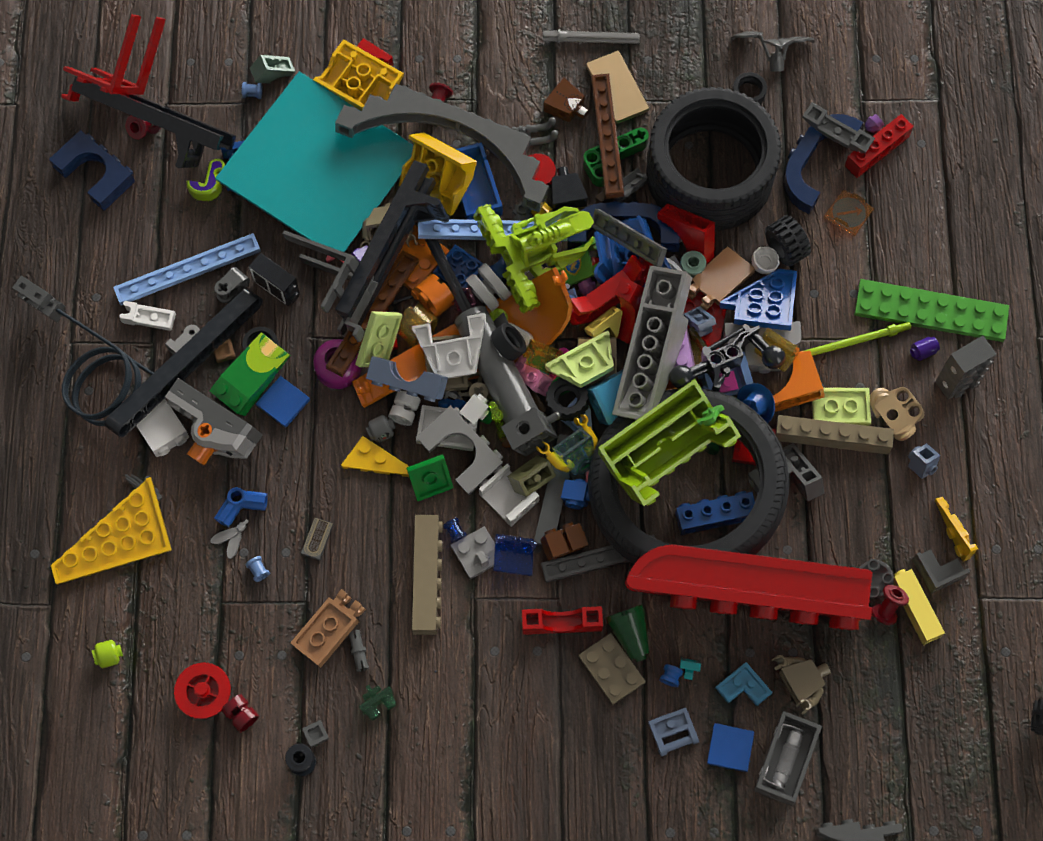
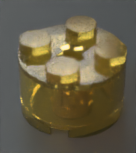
[398,303,439,347]

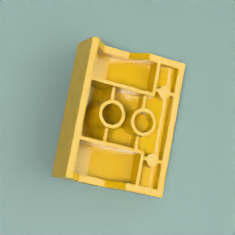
[313,39,404,111]
[399,132,477,215]

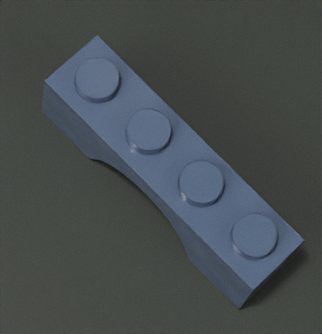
[366,356,448,402]

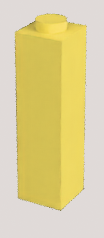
[893,569,945,645]

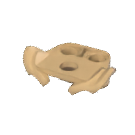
[869,387,924,441]

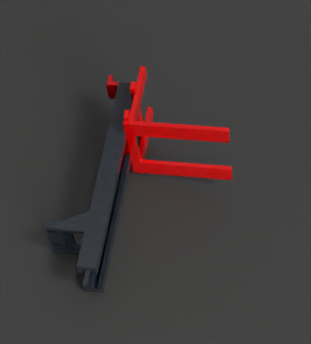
[61,14,236,168]

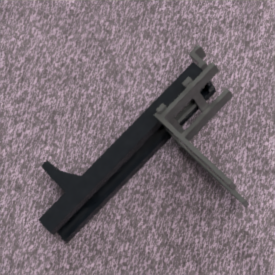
[282,160,450,342]

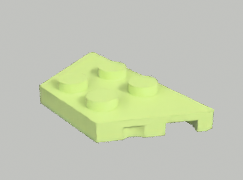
[545,330,614,388]

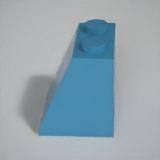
[587,370,623,425]

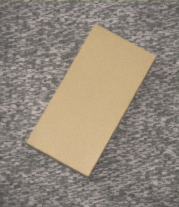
[586,50,649,124]

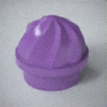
[865,114,884,133]
[577,278,596,296]

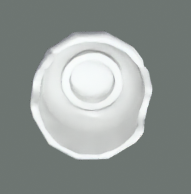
[751,246,780,274]

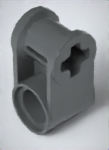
[214,267,250,303]

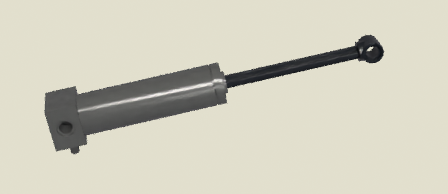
[415,206,561,456]

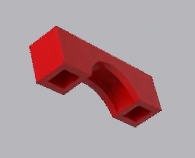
[522,606,603,635]

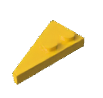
[341,436,409,477]
[935,497,978,562]

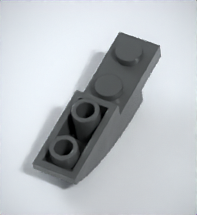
[816,819,903,841]

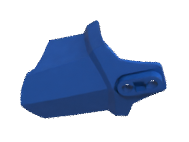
[594,215,672,287]

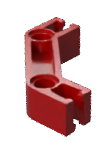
[570,255,654,325]

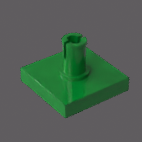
[406,454,454,501]

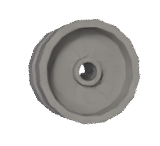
[465,263,512,311]

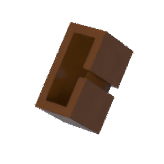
[540,522,589,561]

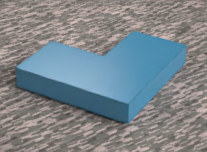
[715,662,772,706]

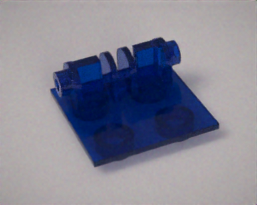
[494,534,536,576]

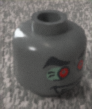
[366,415,396,443]

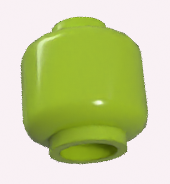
[92,640,123,668]

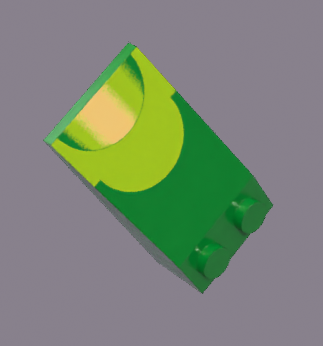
[209,332,291,416]

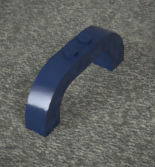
[784,114,863,214]
[567,201,680,252]

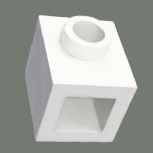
[459,393,489,424]

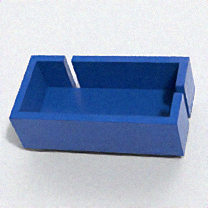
[456,142,503,220]

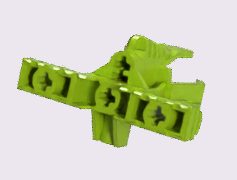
[473,204,594,314]

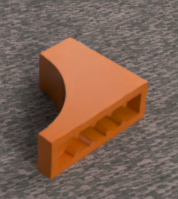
[773,350,825,412]

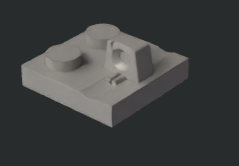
[451,526,504,580]

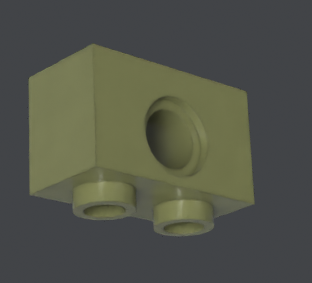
[507,455,556,497]

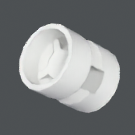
[388,391,421,426]

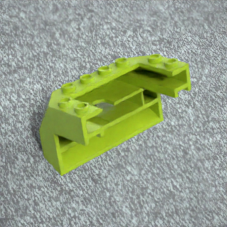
[598,379,741,506]

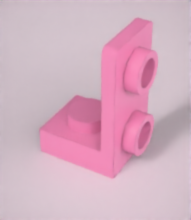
[515,355,554,396]

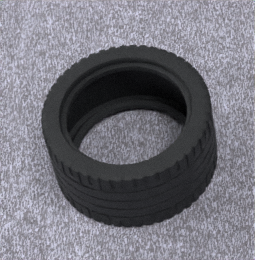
[646,87,781,231]

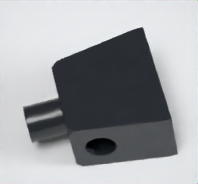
[552,167,588,212]

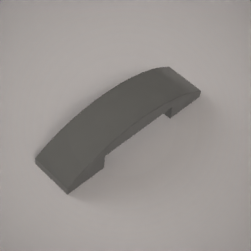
[802,102,875,154]

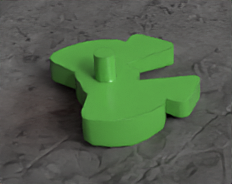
[696,405,724,426]

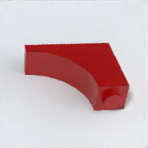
[657,204,715,264]
[614,277,644,344]

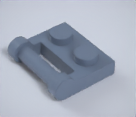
[648,708,699,757]

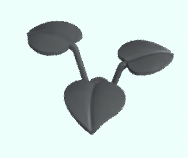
[731,31,814,72]

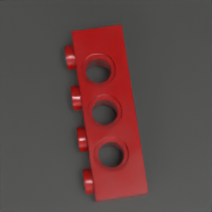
[845,114,914,178]

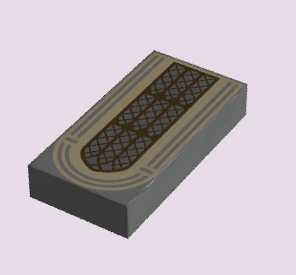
[301,518,334,561]

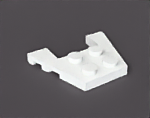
[412,313,486,379]

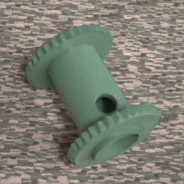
[680,251,707,278]

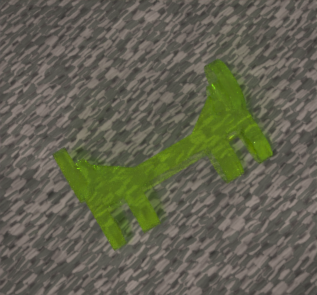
[488,401,506,438]

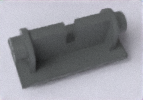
[615,168,648,202]

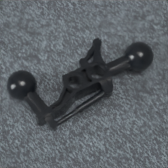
[669,324,786,392]

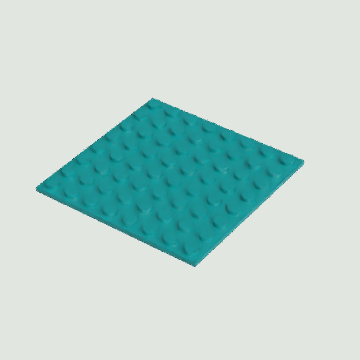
[215,71,414,260]

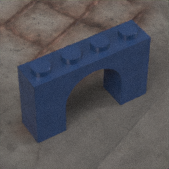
[49,130,135,211]

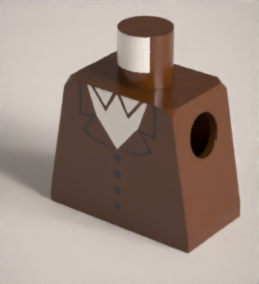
[543,78,589,122]

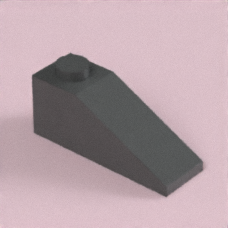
[782,443,825,501]

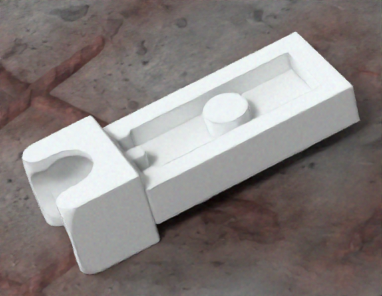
[120,301,176,331]

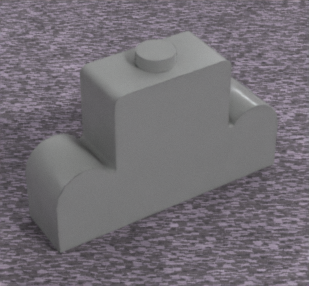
[723,321,801,374]

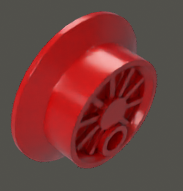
[174,663,231,719]

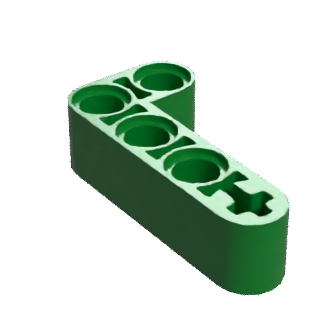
[583,128,649,187]

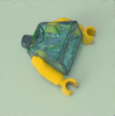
[536,414,598,475]

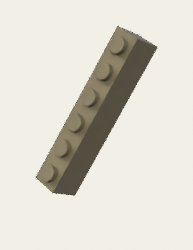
[775,415,894,455]
[412,515,443,635]

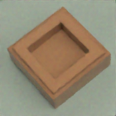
[214,339,236,363]

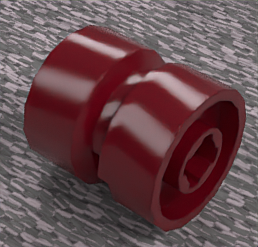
[222,694,259,733]

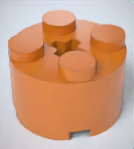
[411,274,455,318]

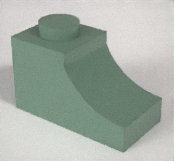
[250,55,295,84]

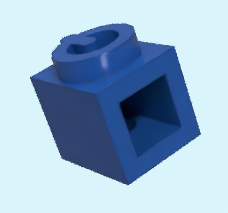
[561,479,589,509]

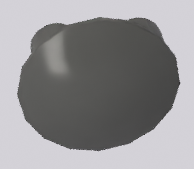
[859,559,894,599]

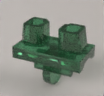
[359,685,397,721]

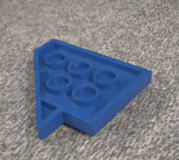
[720,269,797,331]

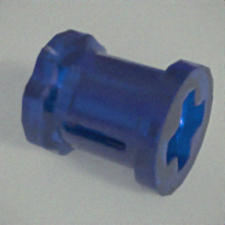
[443,518,467,543]

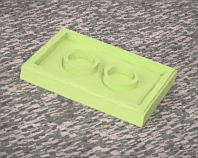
[355,311,403,367]
[812,388,871,426]

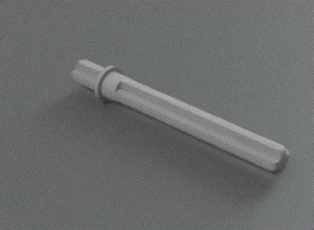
[542,29,640,44]

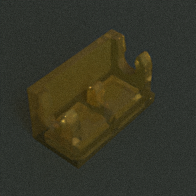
[523,339,564,376]

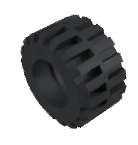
[765,215,811,267]

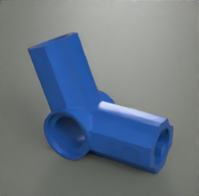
[214,487,268,528]

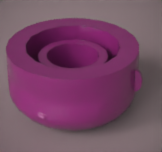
[313,339,362,389]

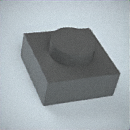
[302,720,329,748]

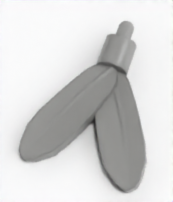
[211,519,248,559]

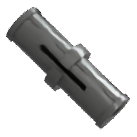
[348,630,369,672]

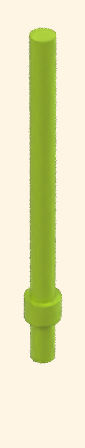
[804,322,911,356]

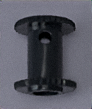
[285,743,316,777]

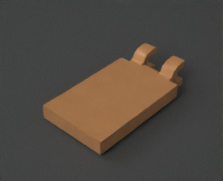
[688,246,755,311]
[291,589,366,668]

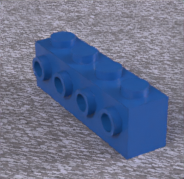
[675,491,755,535]

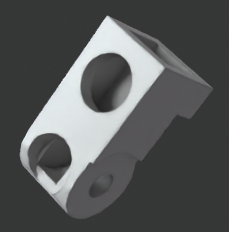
[165,325,200,355]

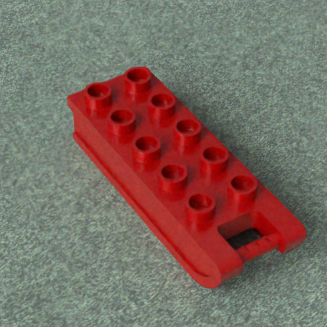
[625,544,872,630]

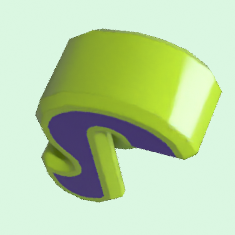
[186,159,225,201]

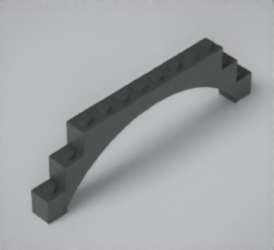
[335,84,549,212]

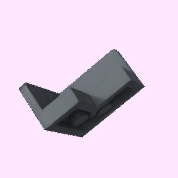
[912,549,970,594]

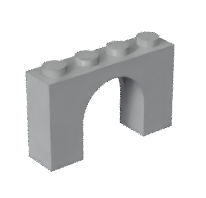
[416,405,503,495]

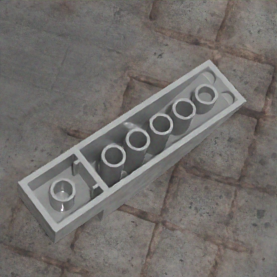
[612,265,692,420]

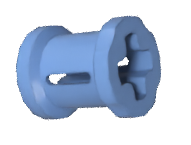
[242,82,262,99]
[245,556,270,582]

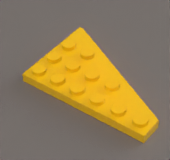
[51,477,172,585]

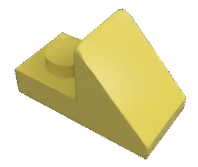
[584,306,623,338]

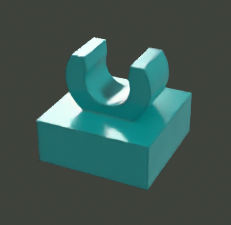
[680,658,701,680]

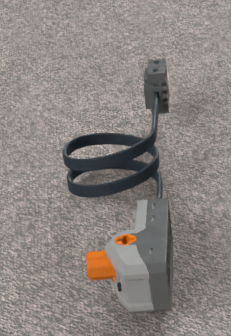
[12,275,263,465]

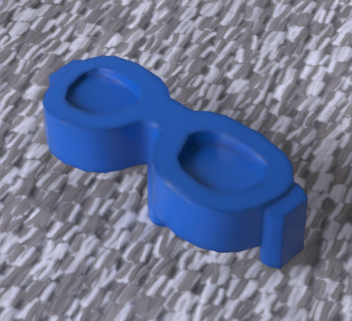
[438,399,466,410]

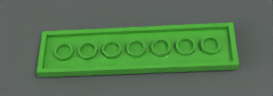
[854,279,1009,342]

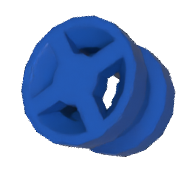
[660,664,684,687]

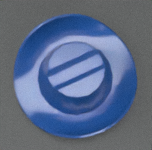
[737,383,775,423]

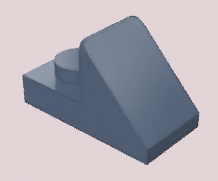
[683,306,717,338]

